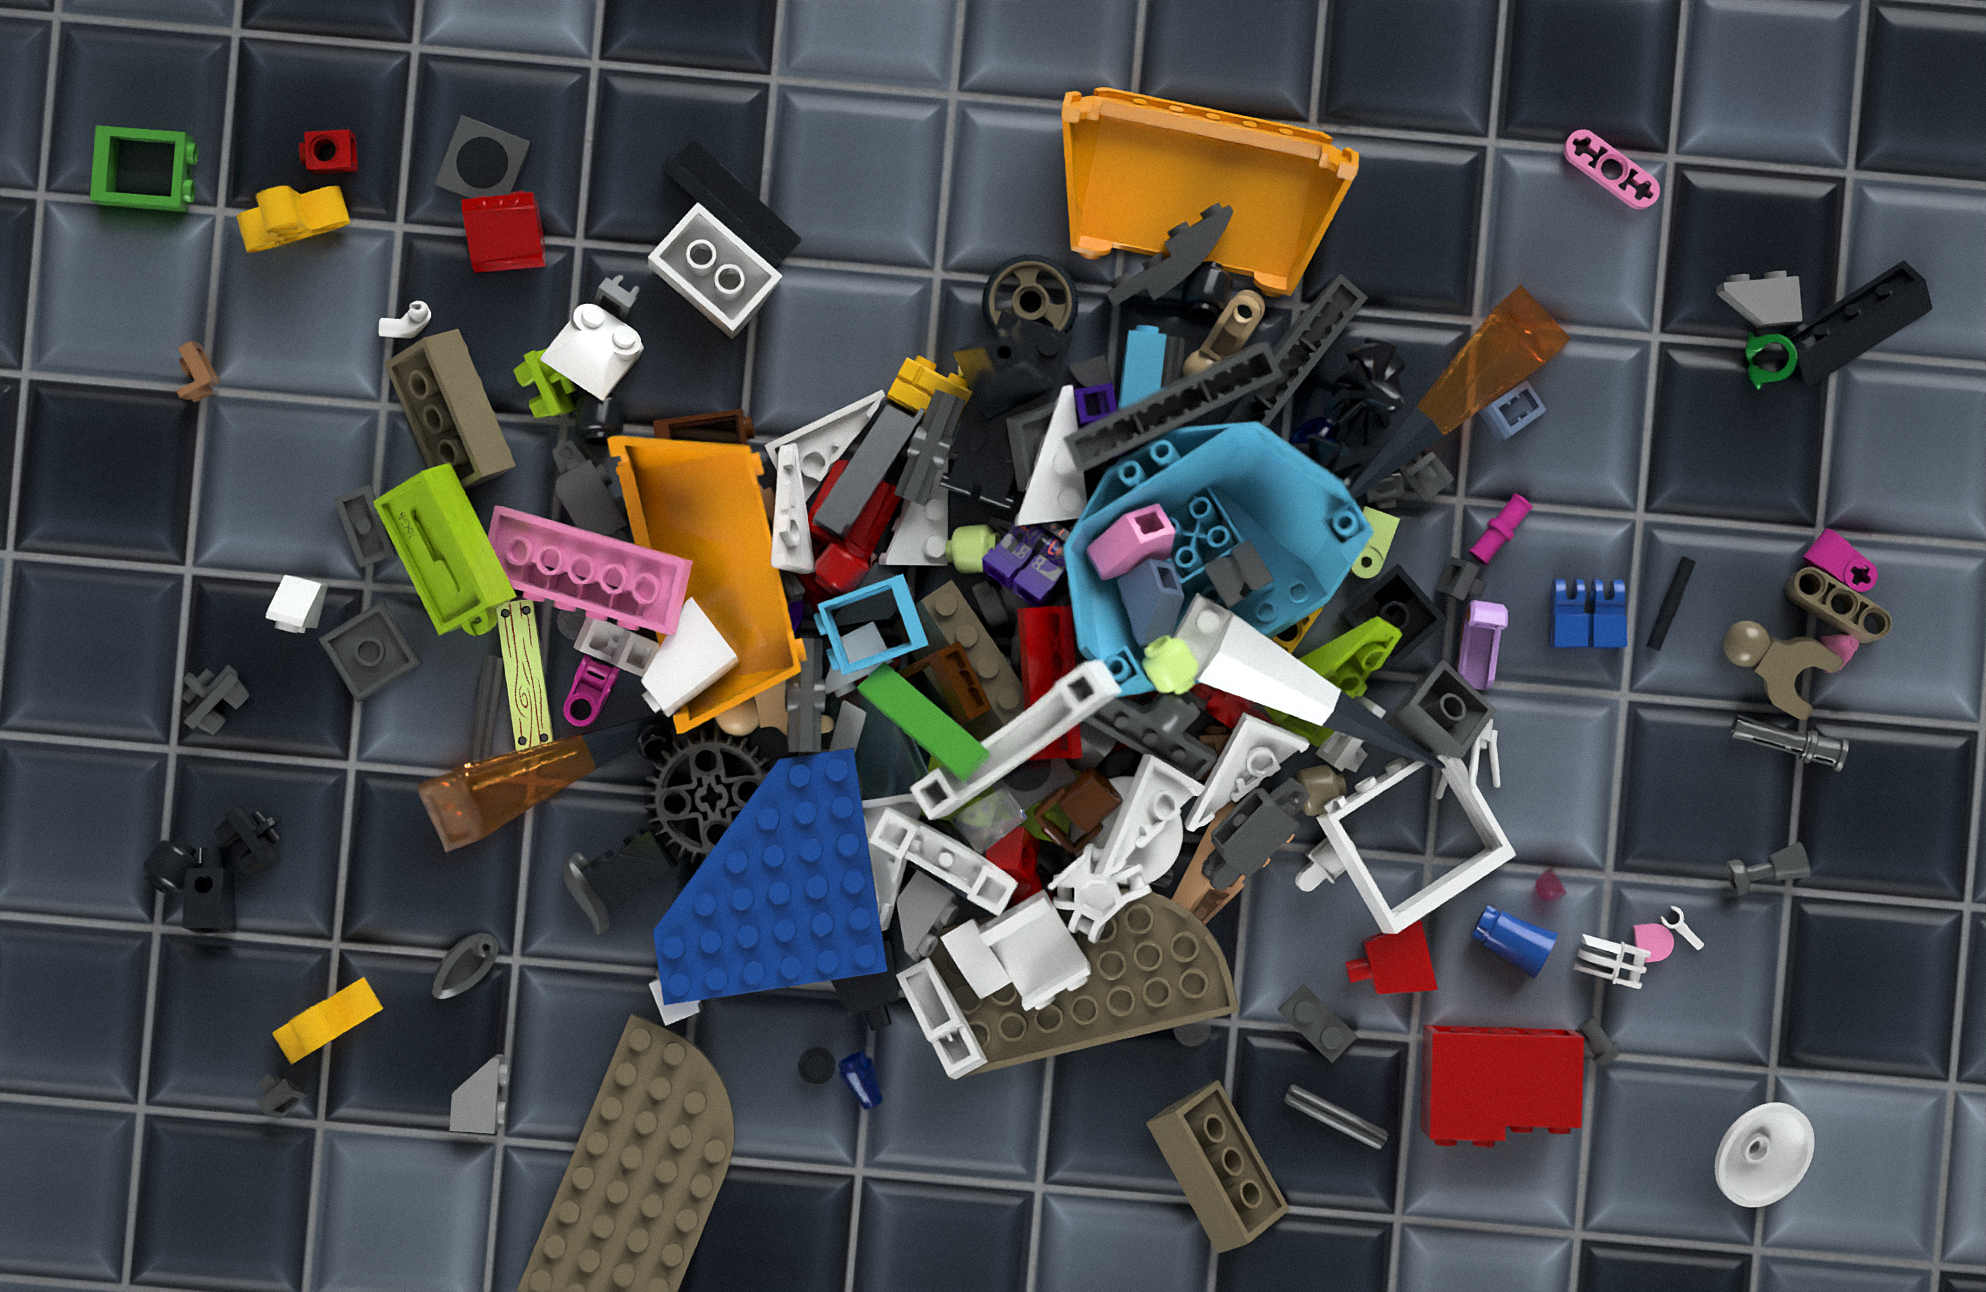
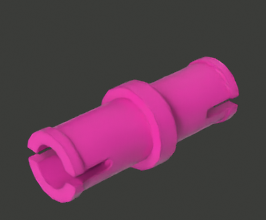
[1468,493,1533,566]

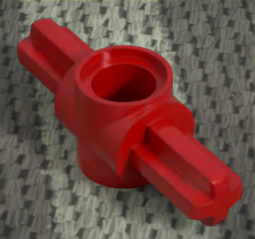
[1188,683,1280,730]

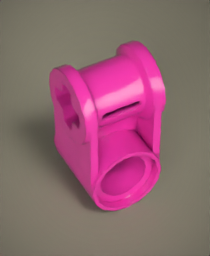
[1802,528,1878,593]
[563,654,621,727]

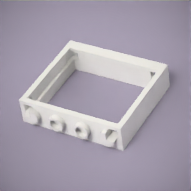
[1316,752,1516,934]

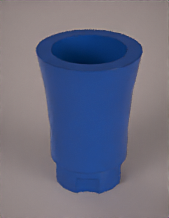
[1470,905,1558,979]

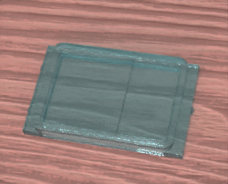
[829,688,929,800]

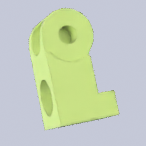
[1350,506,1400,579]

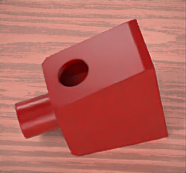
[1345,919,1438,994]

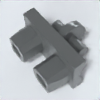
[1398,447,1455,503]
[181,664,249,735]

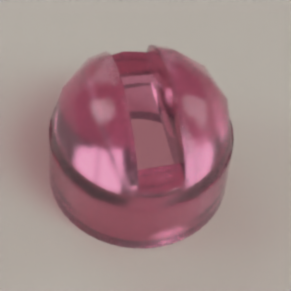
[1535,868,1567,901]

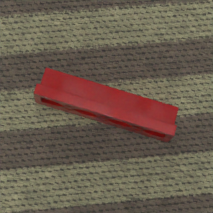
[1017,605,1083,760]

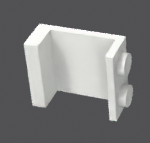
[979,889,1091,1011]

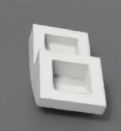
[573,617,659,677]
[940,918,1012,1000]

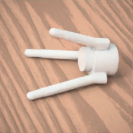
[1435,719,1500,799]

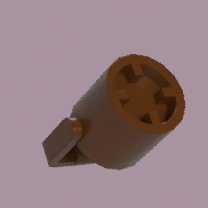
[1034,766,1123,854]

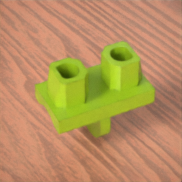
[513,349,576,418]

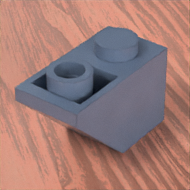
[1117,558,1185,648]

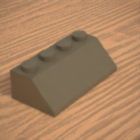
[384,329,516,491]
[892,580,1025,743]
[1146,1080,1290,1254]

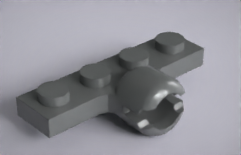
[1084,691,1218,781]

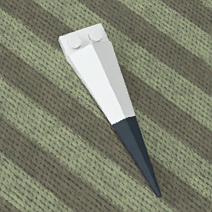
[1172,593,1446,769]

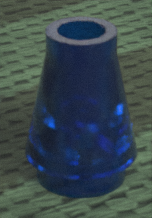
[838,1051,884,1110]

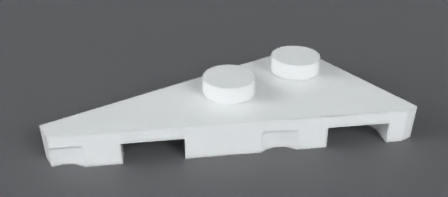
[1014,385,1087,526]
[764,390,887,502]
[879,456,948,566]

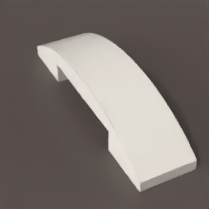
[869,808,1018,917]

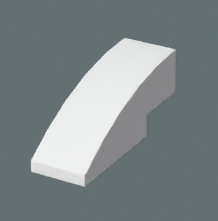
[896,957,988,1080]

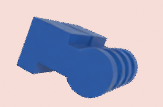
[1548,579,1628,649]

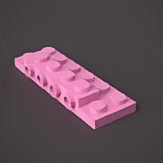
[488,506,692,635]

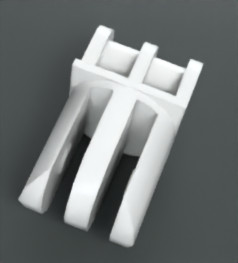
[1295,837,1356,892]
[1573,934,1651,989]

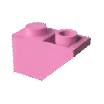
[1086,503,1176,581]

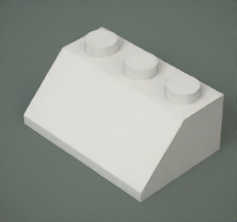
[648,202,783,340]

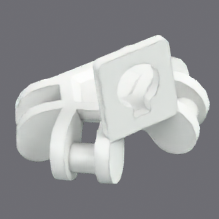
[1048,844,1151,943]

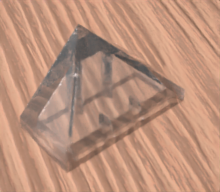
[949,787,1027,853]

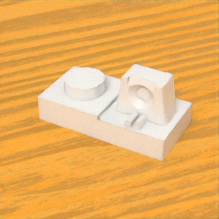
[1316,696,1386,772]

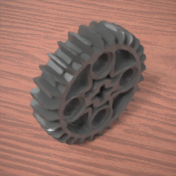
[644,729,771,864]

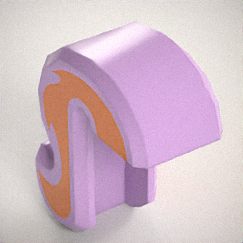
[1454,600,1508,691]

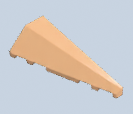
[1172,800,1295,925]

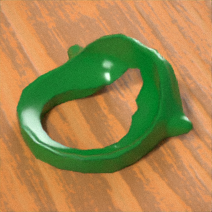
[1745,332,1797,390]

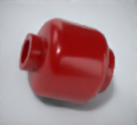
[814,539,869,597]

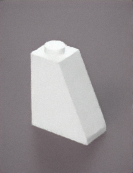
[641,597,740,717]

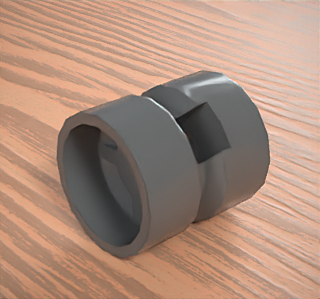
[1203,539,1274,608]
[971,578,1033,630]

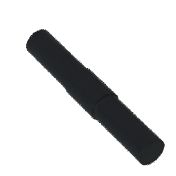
[1646,556,1696,651]

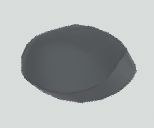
[561,852,609,936]
[432,933,499,999]

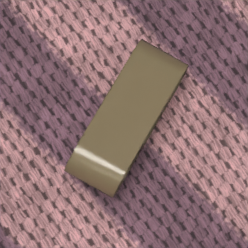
[1785,567,1892,643]

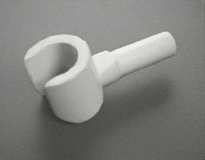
[1660,906,1704,950]

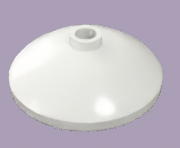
[1070,776,1183,888]
[1715,1103,1815,1207]

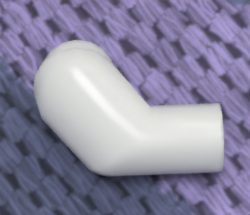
[379,301,431,338]

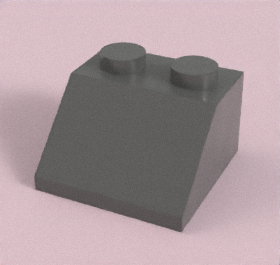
[1386,659,1497,759]

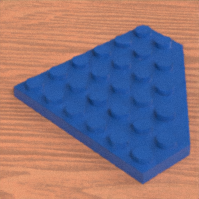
[653,748,888,1005]

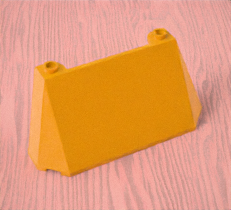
[1061,87,1359,297]
[607,435,807,734]

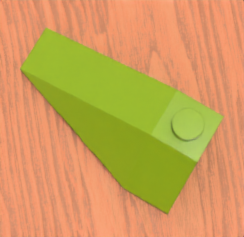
[1263,616,1402,747]

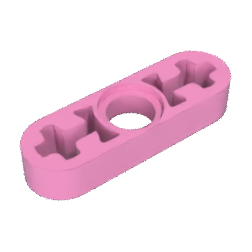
[1563,130,1660,209]

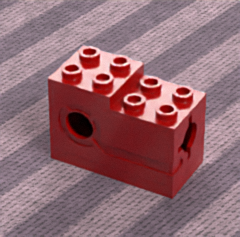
[1420,1025,1584,1147]

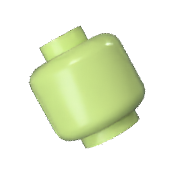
[945,524,1001,574]
[1142,636,1199,694]

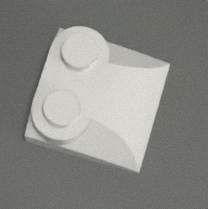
[540,304,644,401]

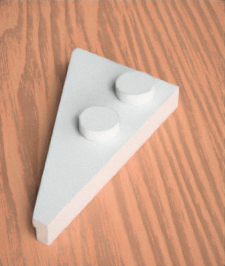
[771,443,815,574]
[1184,713,1309,832]
[1093,755,1205,879]
[862,793,922,931]

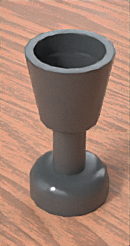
[1726,842,1810,897]

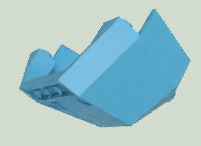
[1063,422,1374,697]

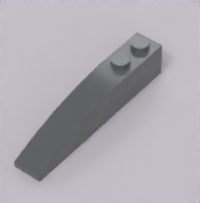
[1211,273,1368,427]
[1063,342,1282,473]

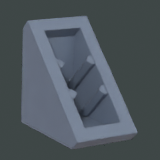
[1478,380,1547,442]

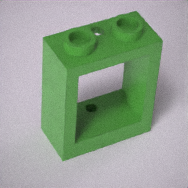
[90,125,198,212]

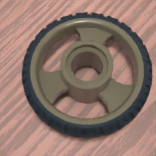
[982,255,1079,333]

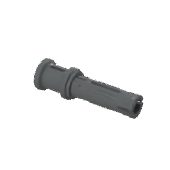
[1731,715,1849,772]

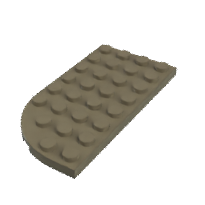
[920,888,1240,1080]
[517,1013,735,1292]

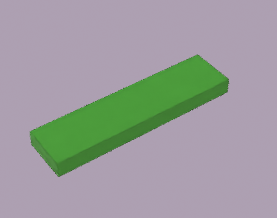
[857,662,990,782]

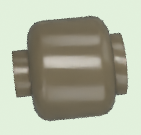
[1295,764,1347,816]

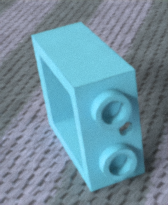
[1118,325,1167,409]
[813,574,929,676]

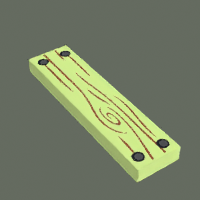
[496,599,555,751]

